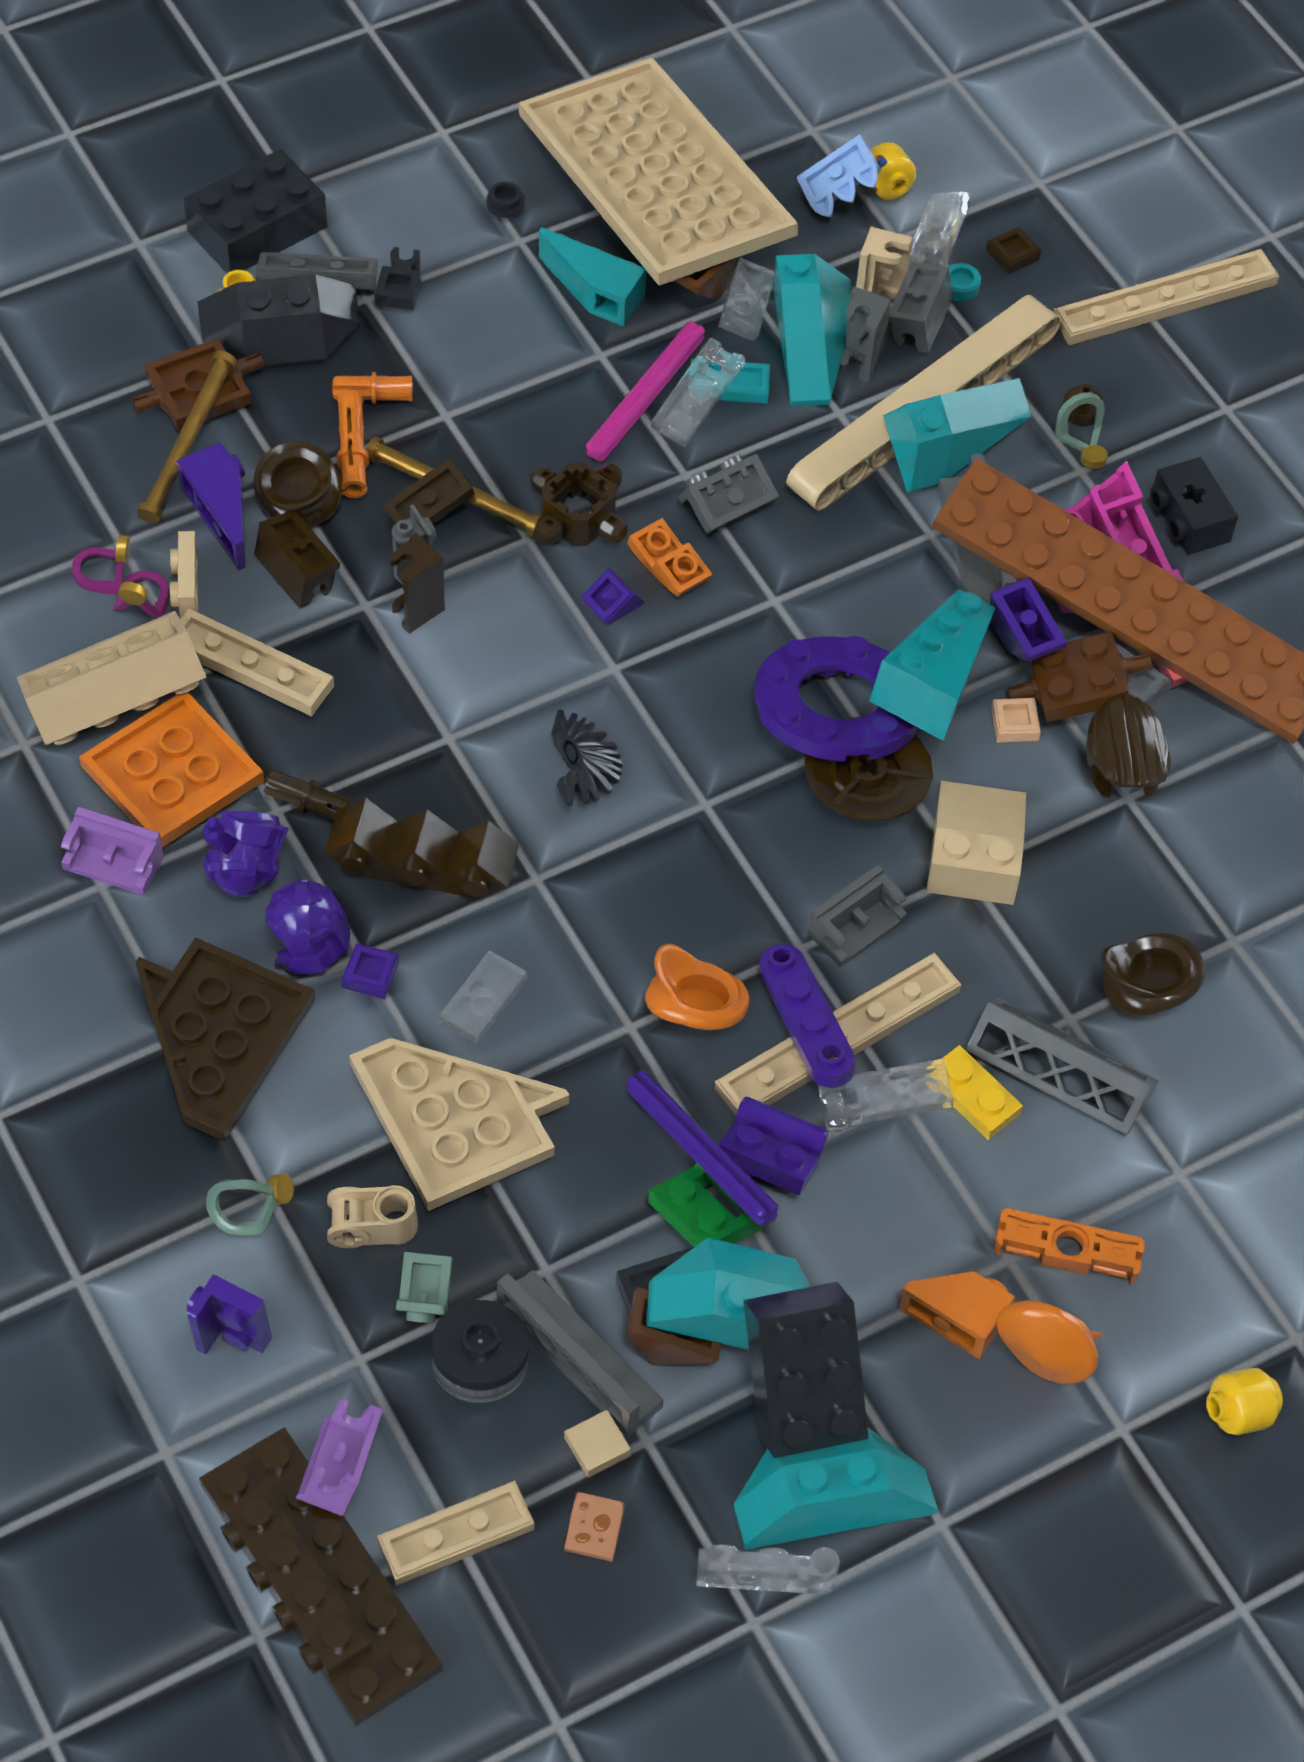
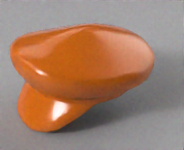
[645,944,750,1030]
[996,1300,1103,1384]

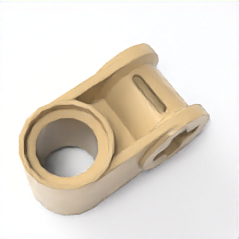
[327,1185,419,1248]

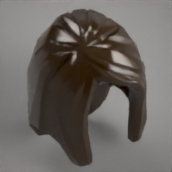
[1086,694,1171,798]

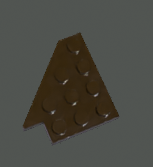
[136,937,315,1142]

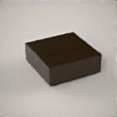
[986,226,1042,274]

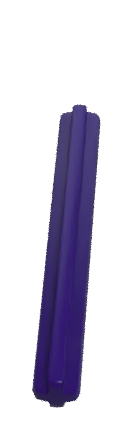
[627,1071,779,1226]

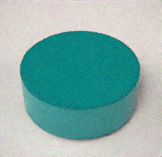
[948,263,981,301]

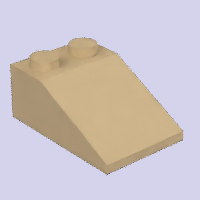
[926,781,1026,905]

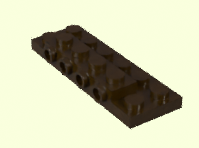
[199,1427,443,1726]

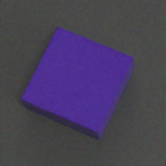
[342,943,399,999]

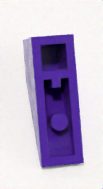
[177,442,246,571]

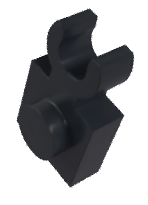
[375,247,421,311]

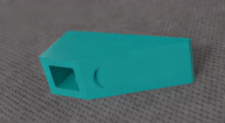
[539,227,646,326]

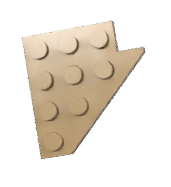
[349,1038,569,1211]

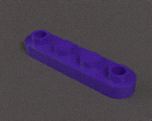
[760,944,855,1088]

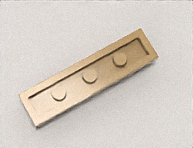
[180,608,334,717]

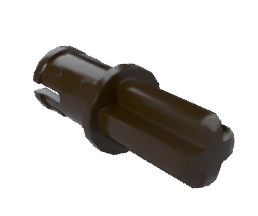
[264,770,352,821]

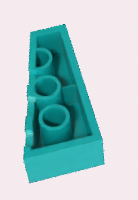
[869,589,995,741]

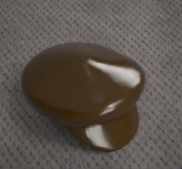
[253,441,342,528]
[1101,933,1206,1017]

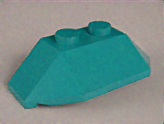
[646,1238,811,1350]
[734,1428,938,1550]

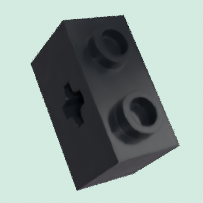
[1150,457,1238,555]

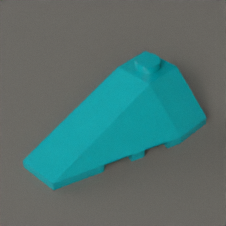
[773,254,852,407]

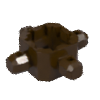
[530,463,628,546]

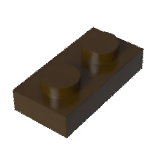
[383,457,476,524]

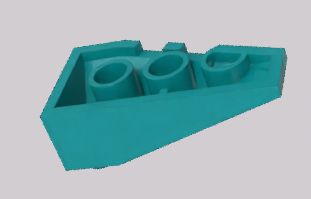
[883,378,1031,493]

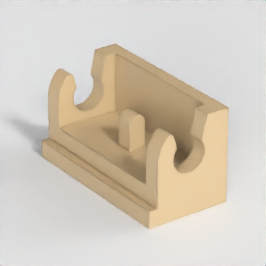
[856,227,913,308]

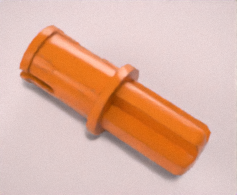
[332,372,412,404]

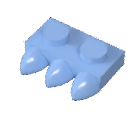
[796,135,881,217]

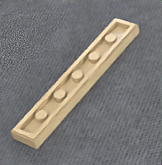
[1053,249,1279,346]
[714,953,961,1116]

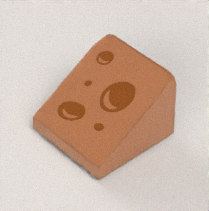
[564,1492,625,1562]

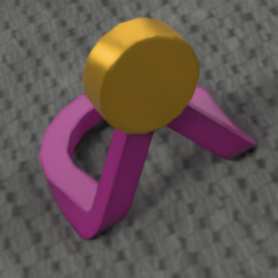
[72,534,130,594]
[113,571,170,618]

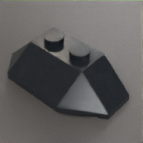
[197,274,360,368]

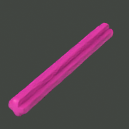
[586,321,705,462]

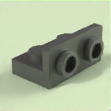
[678,454,779,534]

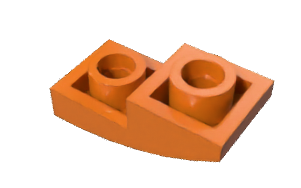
[626,518,713,597]

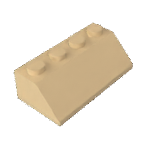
[17,611,207,745]

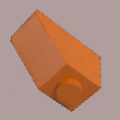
[899,1271,1015,1360]

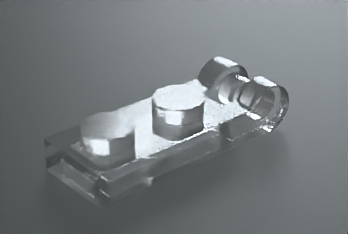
[908,191,971,269]
[651,338,746,448]
[818,1059,953,1132]
[696,1544,840,1594]

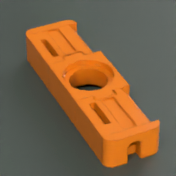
[994,1208,1145,1285]

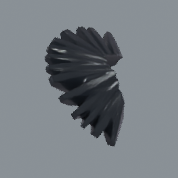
[551,710,623,806]

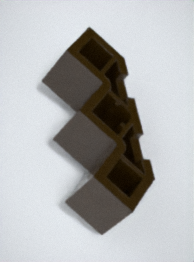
[324,798,519,898]

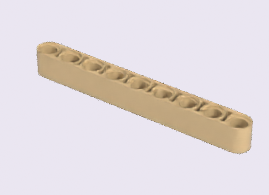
[786,295,1061,511]

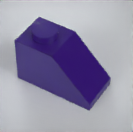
[990,577,1067,662]

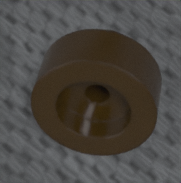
[1063,384,1104,426]

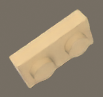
[170,531,198,619]

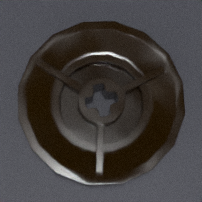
[804,717,933,821]

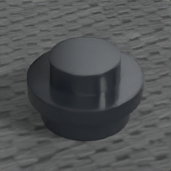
[486,181,525,218]

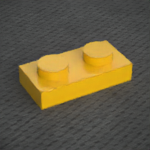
[925,1045,1023,1140]

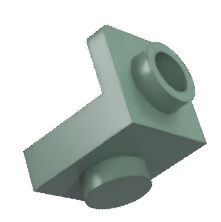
[396,1252,453,1323]

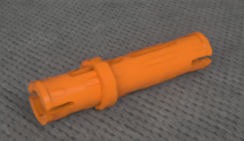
[337,390,369,498]

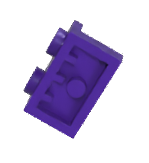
[719,1096,828,1195]
[186,1274,272,1354]

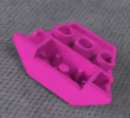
[1057,461,1183,613]

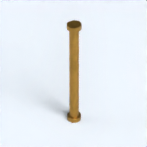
[137,351,237,523]
[366,437,545,538]

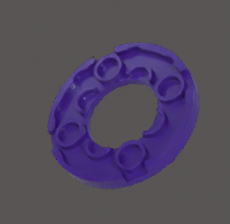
[753,636,919,762]

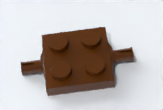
[131,338,264,431]
[1007,631,1153,723]

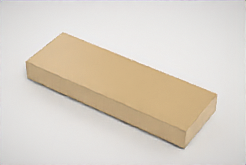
[377,1481,534,1586]

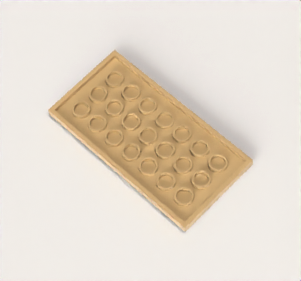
[518,57,798,285]

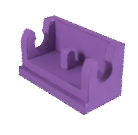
[61,807,164,896]
[296,1399,383,1516]

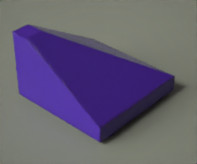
[580,568,645,625]

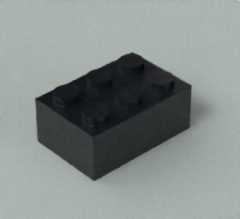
[183,149,327,273]
[743,1281,869,1458]

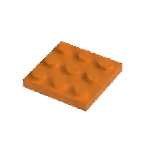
[79,692,264,848]

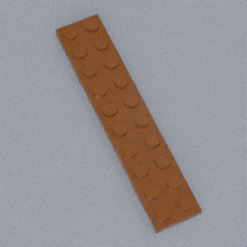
[932,458,1304,744]

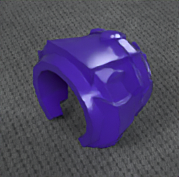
[203,811,289,898]
[265,880,350,974]

